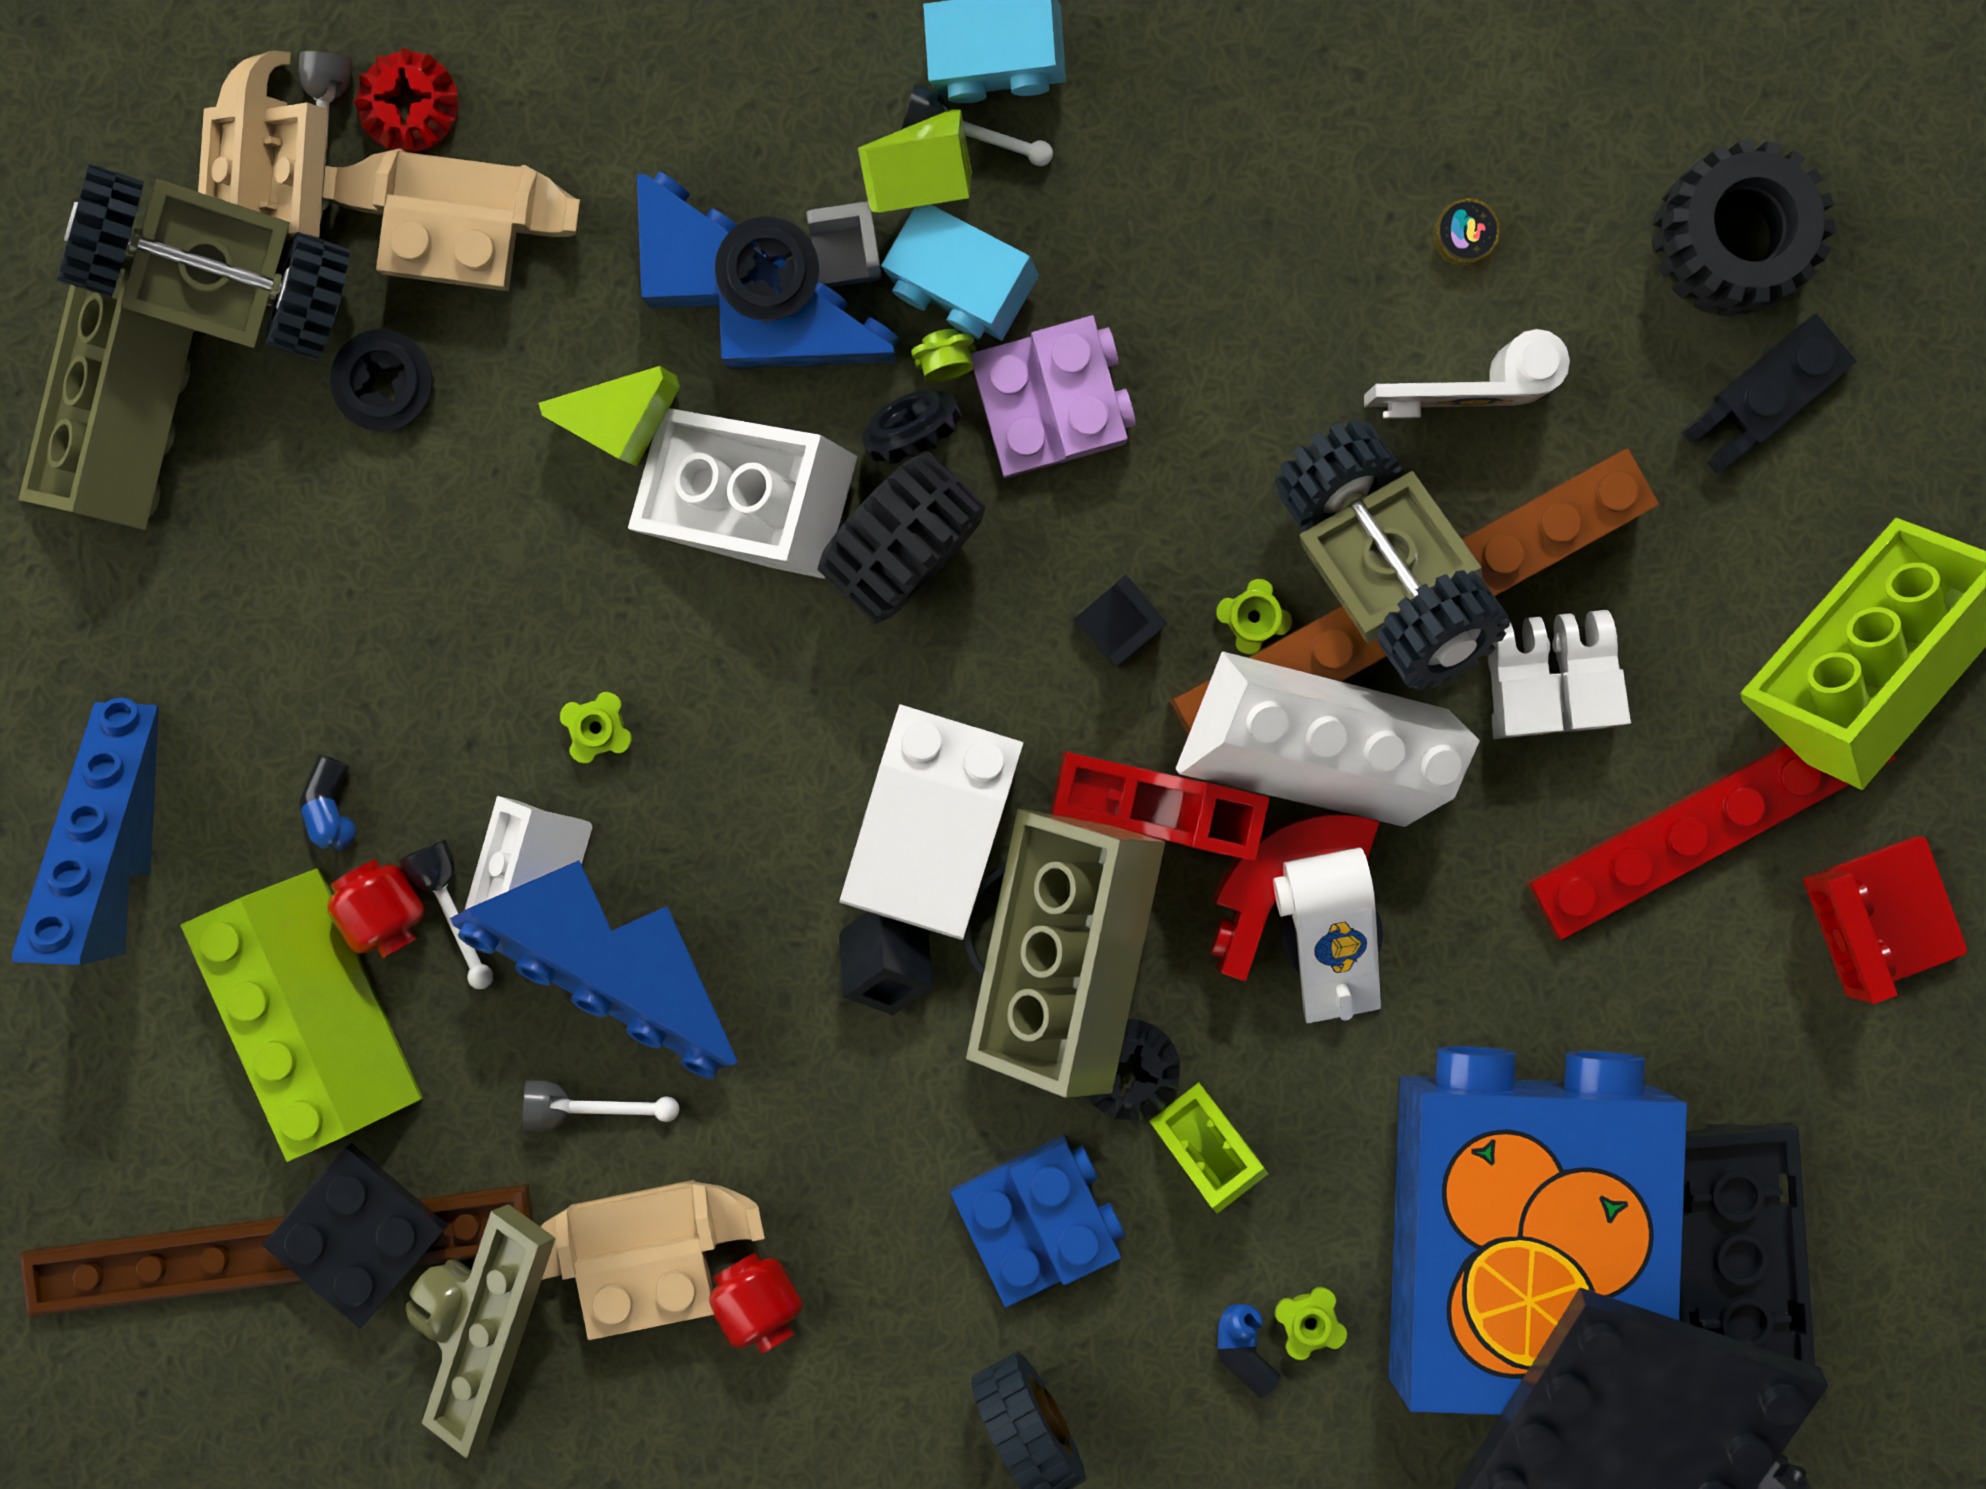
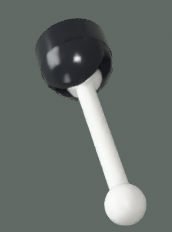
[901,84,1053,166]
[398,839,493,989]

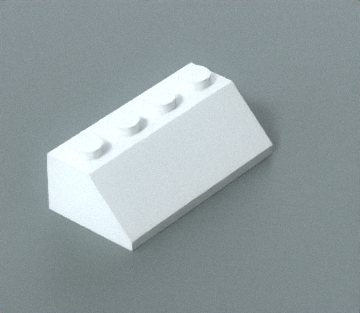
[1176,651,1480,827]

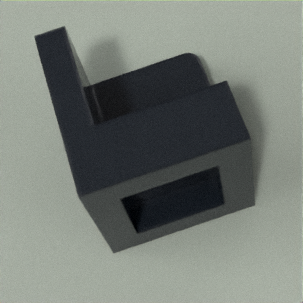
[1073,574,1167,668]
[839,911,933,1015]

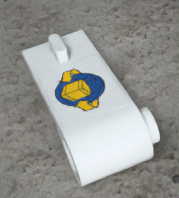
[1364,329,1570,419]
[1273,847,1381,1023]

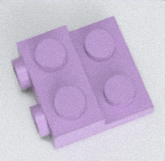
[971,315,1136,478]

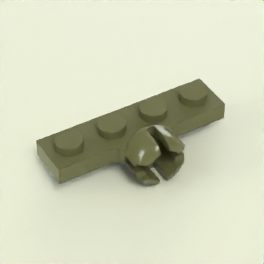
[405,1204,556,1459]

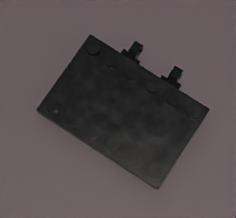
[1454,1287,1828,1489]

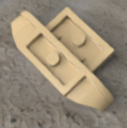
[198,51,328,306]
[322,149,580,291]
[540,1180,765,1340]

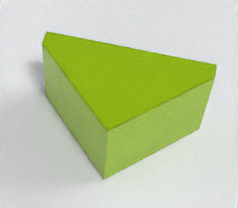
[858,109,972,213]
[539,366,680,466]
[1149,1082,1268,1214]

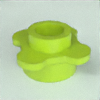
[911,329,977,382]
[1216,579,1292,654]
[560,692,632,763]
[1275,1287,1347,1360]

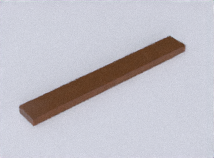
[19,1184,534,1317]

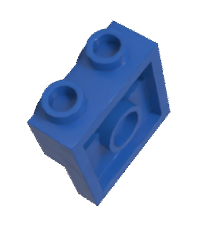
[950,1135,1126,1308]

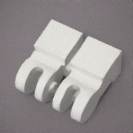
[1488,610,1631,739]

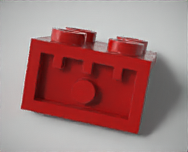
[1802,836,1967,1004]

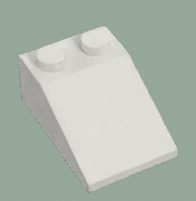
[628,408,858,579]
[839,704,1023,940]

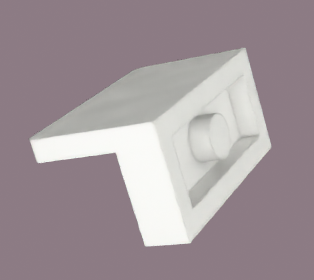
[465,796,592,910]

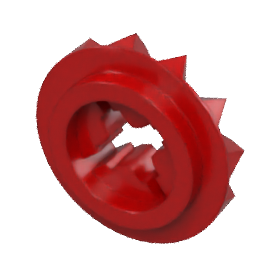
[353,47,459,153]

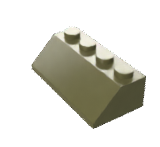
[18,256,196,530]
[966,809,1165,1098]

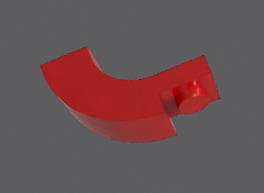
[1049,751,1270,861]
[1210,814,1380,981]

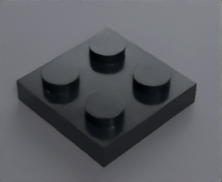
[262,1143,449,1329]

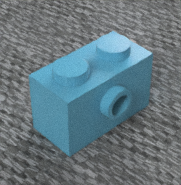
[923,0,1066,103]
[881,204,1039,341]

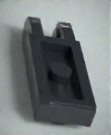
[1681,313,1857,473]

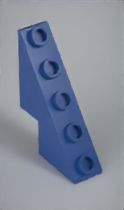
[637,172,900,368]
[12,698,159,965]
[450,860,738,1079]

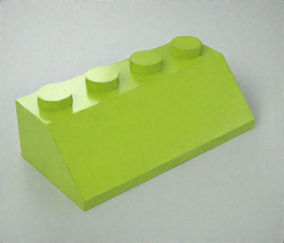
[1740,518,1986,790]
[180,868,423,1162]

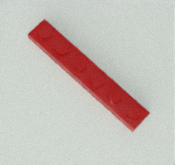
[1527,743,1896,940]

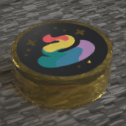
[1433,198,1500,266]

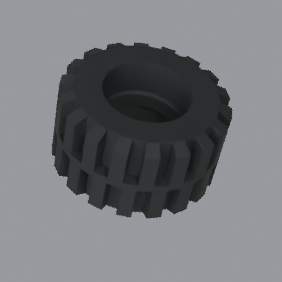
[1652,140,1836,316]
[817,452,986,624]

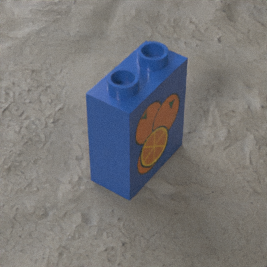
[1389,1046,1687,1415]

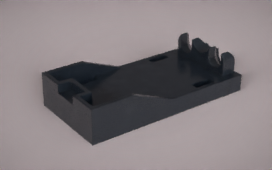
[1679,1122,1815,1366]

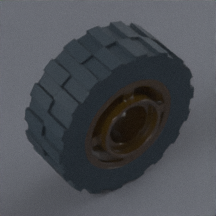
[971,1351,1086,1489]

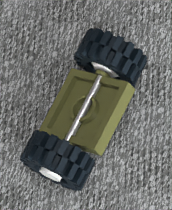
[57,163,350,360]
[1275,420,1510,690]

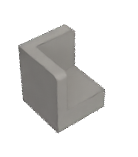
[806,201,883,288]

